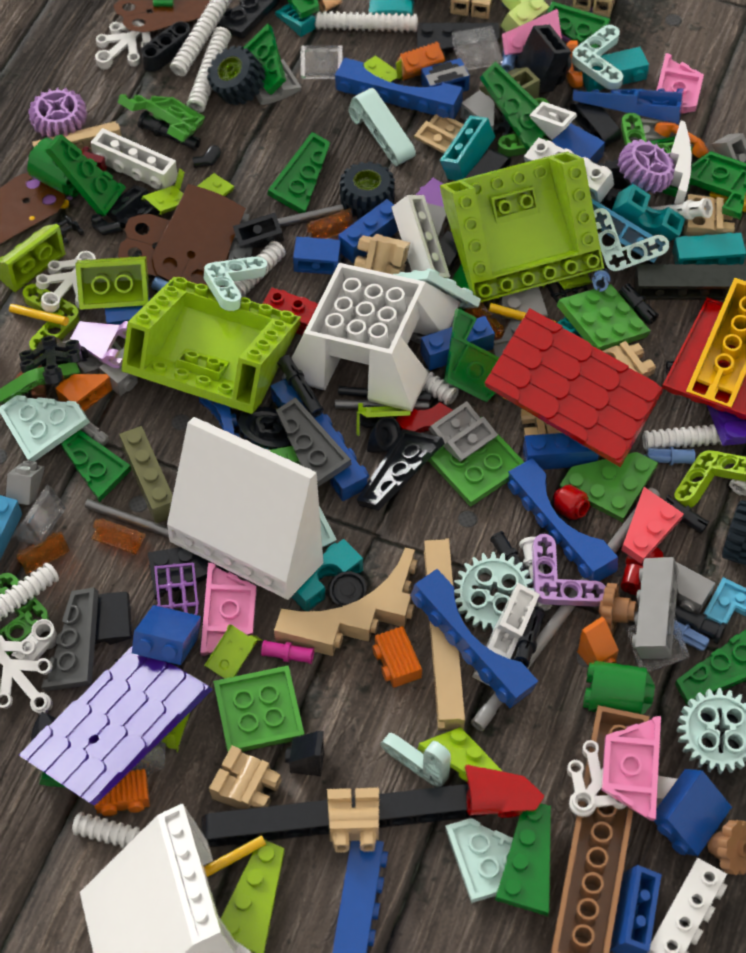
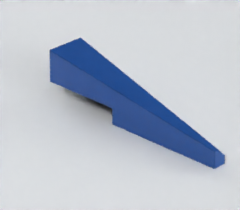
[573,88,684,124]

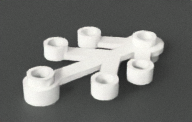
[95,19,151,70]
[36,251,96,313]
[0,635,53,714]
[567,740,626,817]

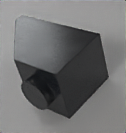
[233,212,284,248]
[285,731,325,777]

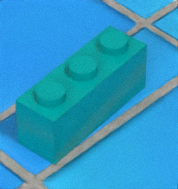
[580,47,649,92]
[440,115,495,181]
[672,233,746,265]

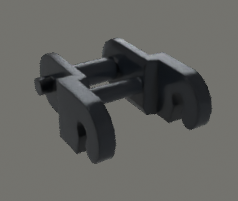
[53,215,84,245]

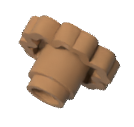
[599,583,637,635]
[708,820,746,875]

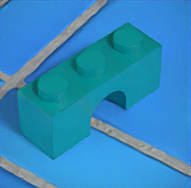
[612,184,685,244]
[291,539,363,612]

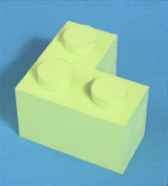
[500,0,549,32]

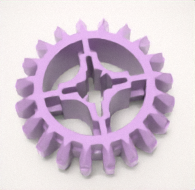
[29,87,87,138]
[618,139,676,194]

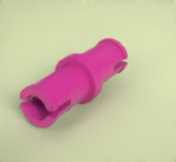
[261,640,314,664]

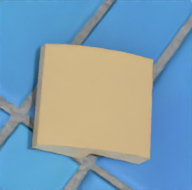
[414,114,464,153]

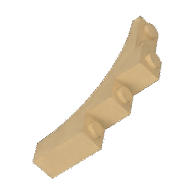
[274,548,418,656]

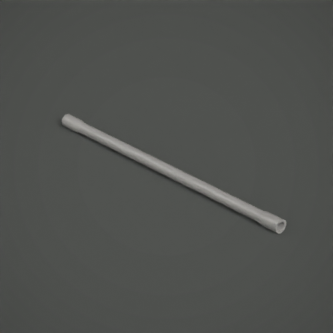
[471,488,660,731]

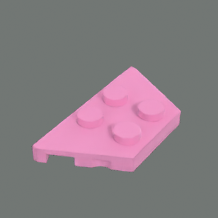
[657,53,704,114]
[200,563,257,656]
[601,716,661,821]

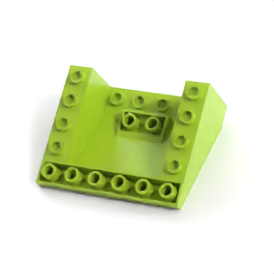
[439,151,604,303]
[121,277,301,414]

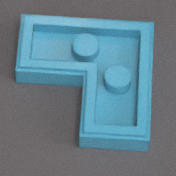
[704,577,746,624]

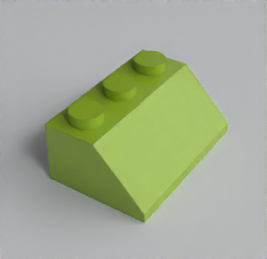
[0,224,66,292]
[75,256,149,310]

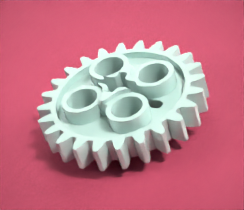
[454,552,534,632]
[676,688,746,774]

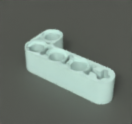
[349,88,416,166]

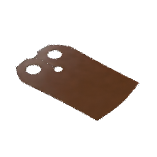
[113,0,210,32]
[0,173,66,244]
[153,184,246,286]
[118,214,230,287]

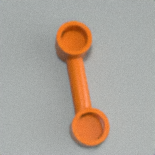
[566,40,583,88]
[654,122,709,158]

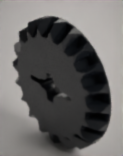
[238,407,291,450]

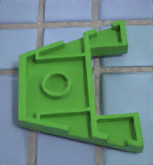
[118,94,205,142]

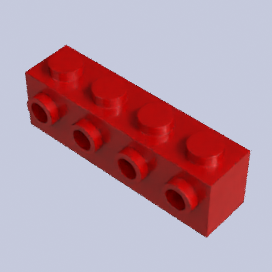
[262,287,318,336]

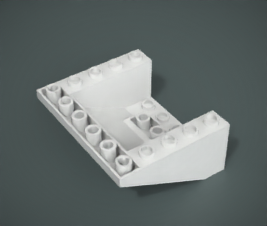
[167,417,323,600]
[80,804,241,953]

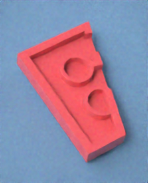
[621,487,684,564]

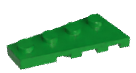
[267,132,330,214]
[45,134,126,216]
[675,629,746,706]

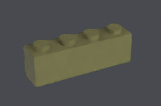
[119,426,173,523]

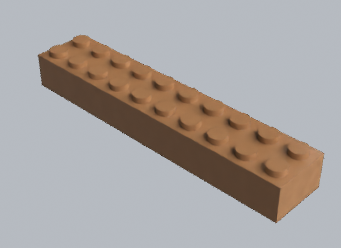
[551,705,650,953]

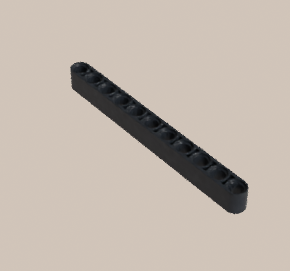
[201,784,485,847]

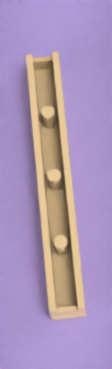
[424,538,465,730]

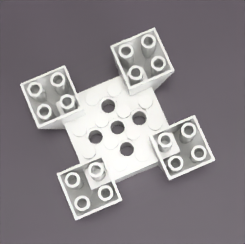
[282,263,460,412]

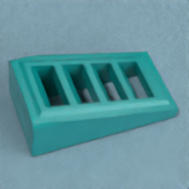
[275,3,316,37]

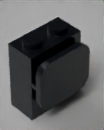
[515,24,572,93]

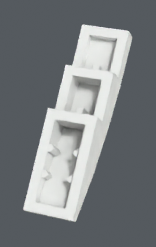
[669,121,692,204]
[472,583,540,686]

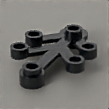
[19,335,82,384]

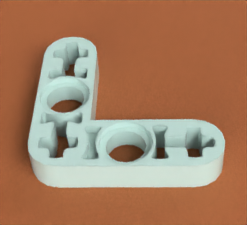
[572,25,623,90]
[594,208,669,271]
[204,257,267,311]
[381,733,451,787]

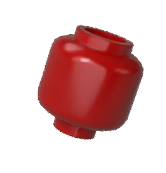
[553,484,590,520]

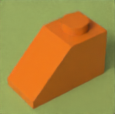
[56,374,112,411]
[577,617,619,666]

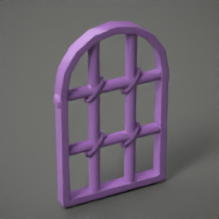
[154,563,199,615]

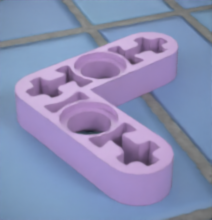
[532,534,606,607]

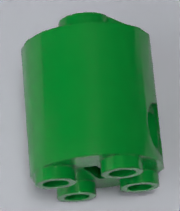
[27,138,88,197]
[583,661,655,715]

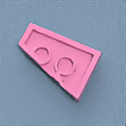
[502,9,562,55]

